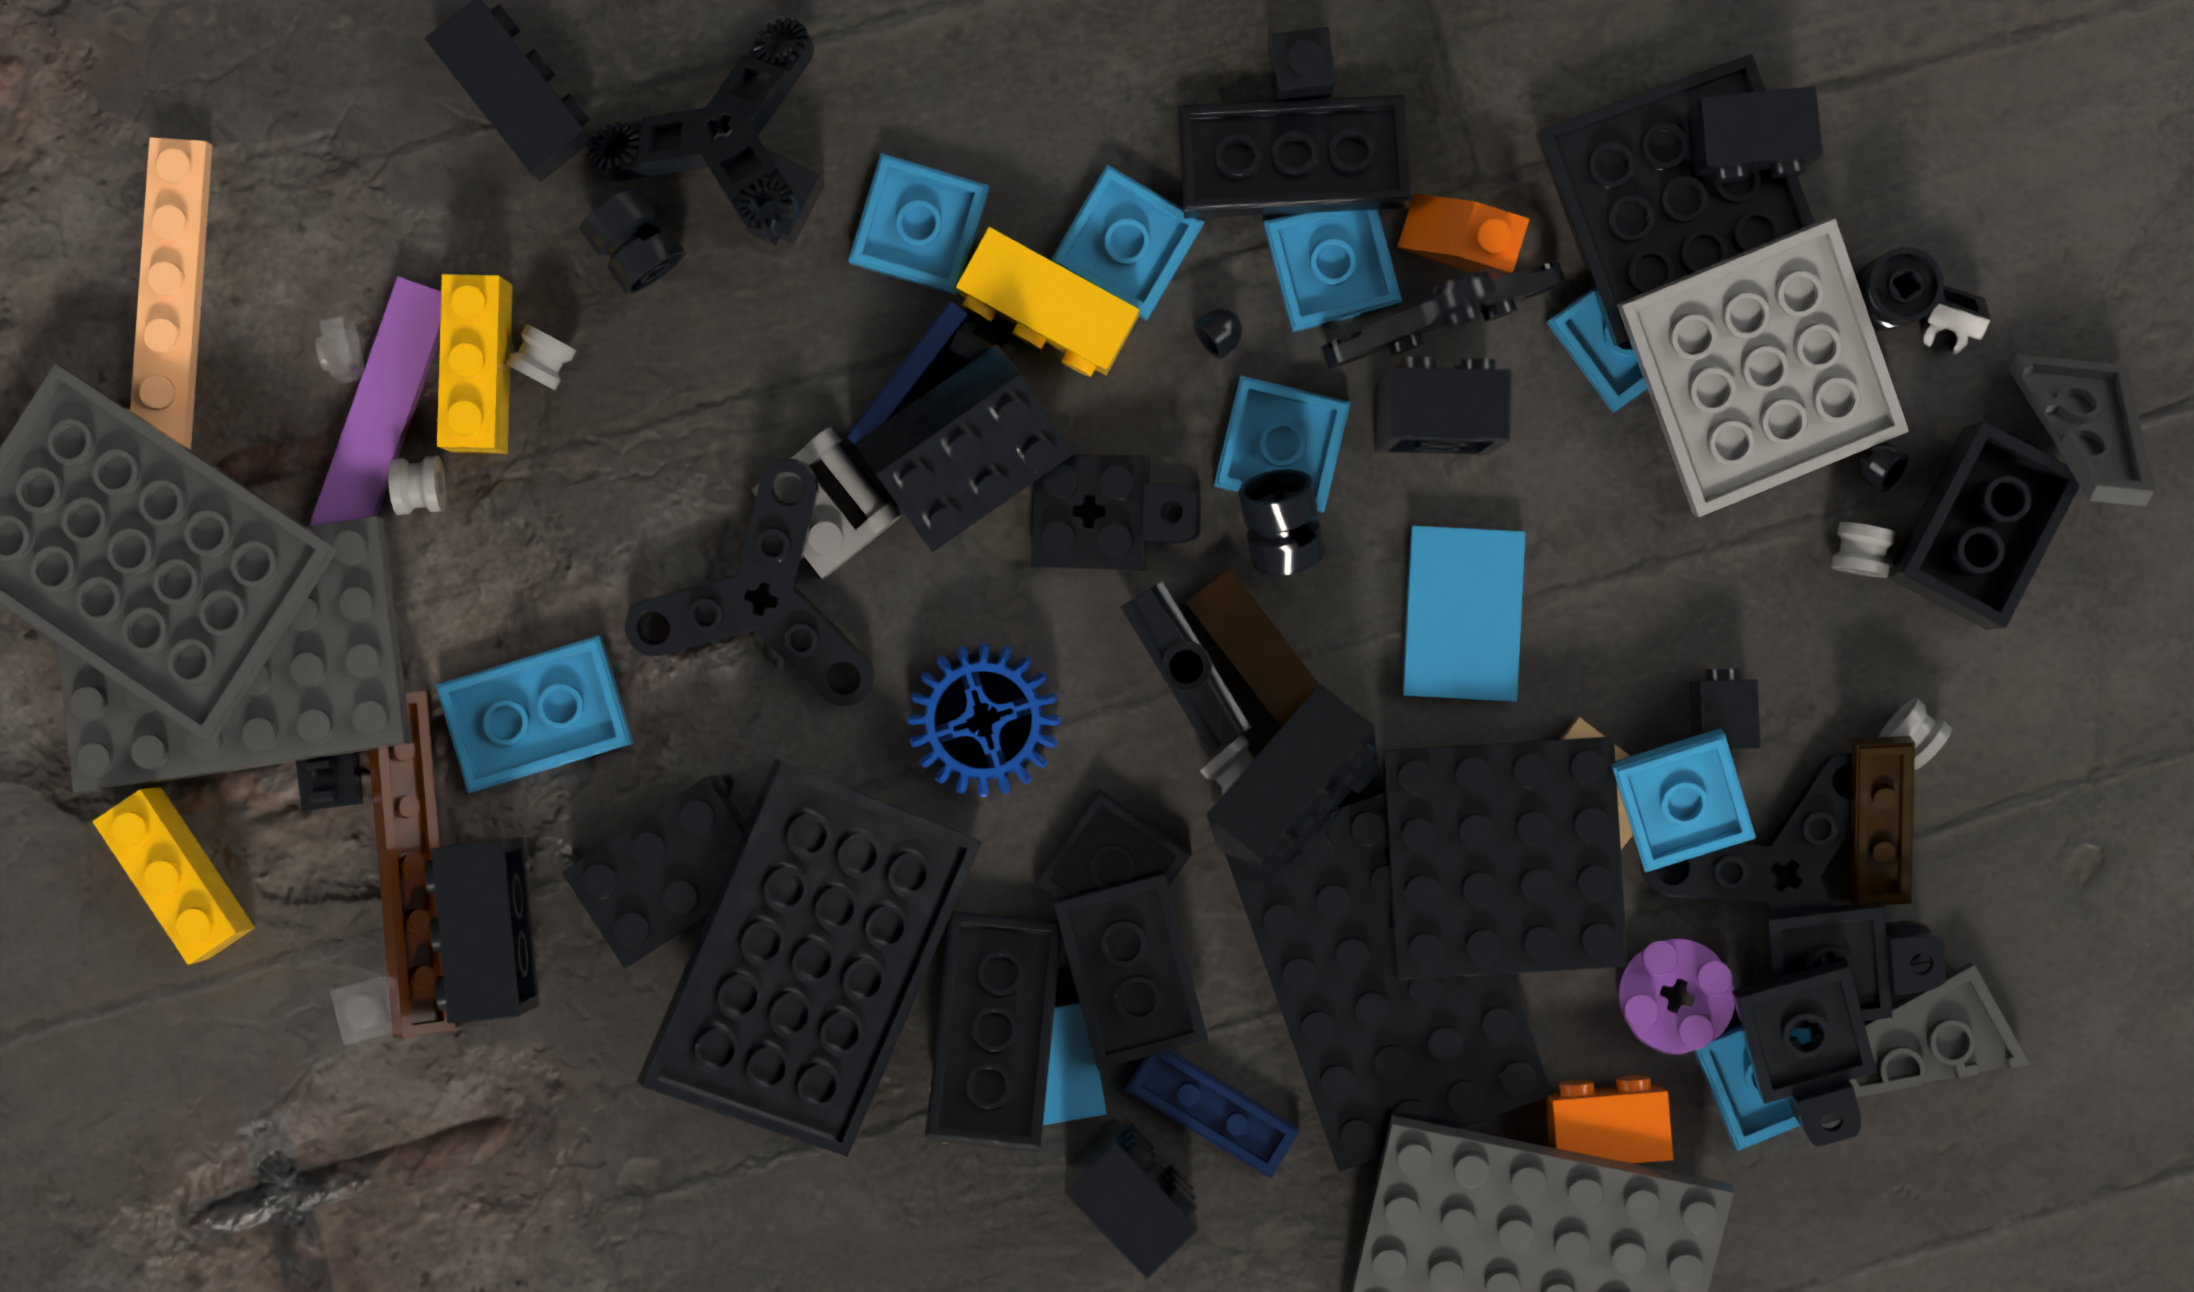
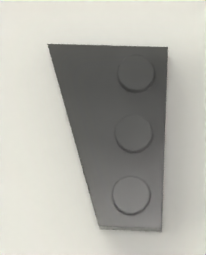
[1849,963,2031,1098]

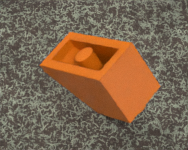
[1396,193,1530,279]

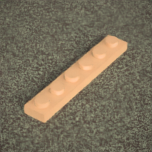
[130,137,213,450]

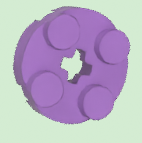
[1618,939,1735,1055]

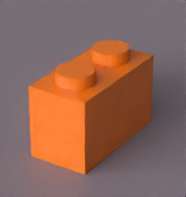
[1545,1075,1673,1163]

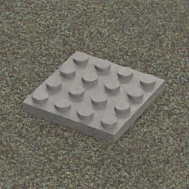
[1617,218,1909,517]

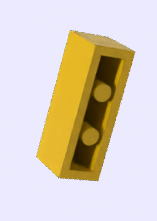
[956,227,1140,377]
[437,274,513,454]
[92,787,255,965]

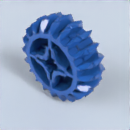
[907,643,1061,797]

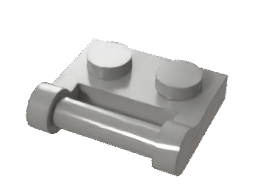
[751,427,902,579]

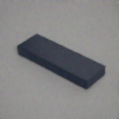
[847,302,969,447]
[1125,1050,1300,1178]

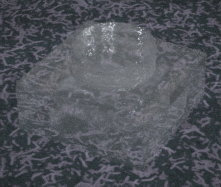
[315,316,365,383]
[330,975,393,1046]

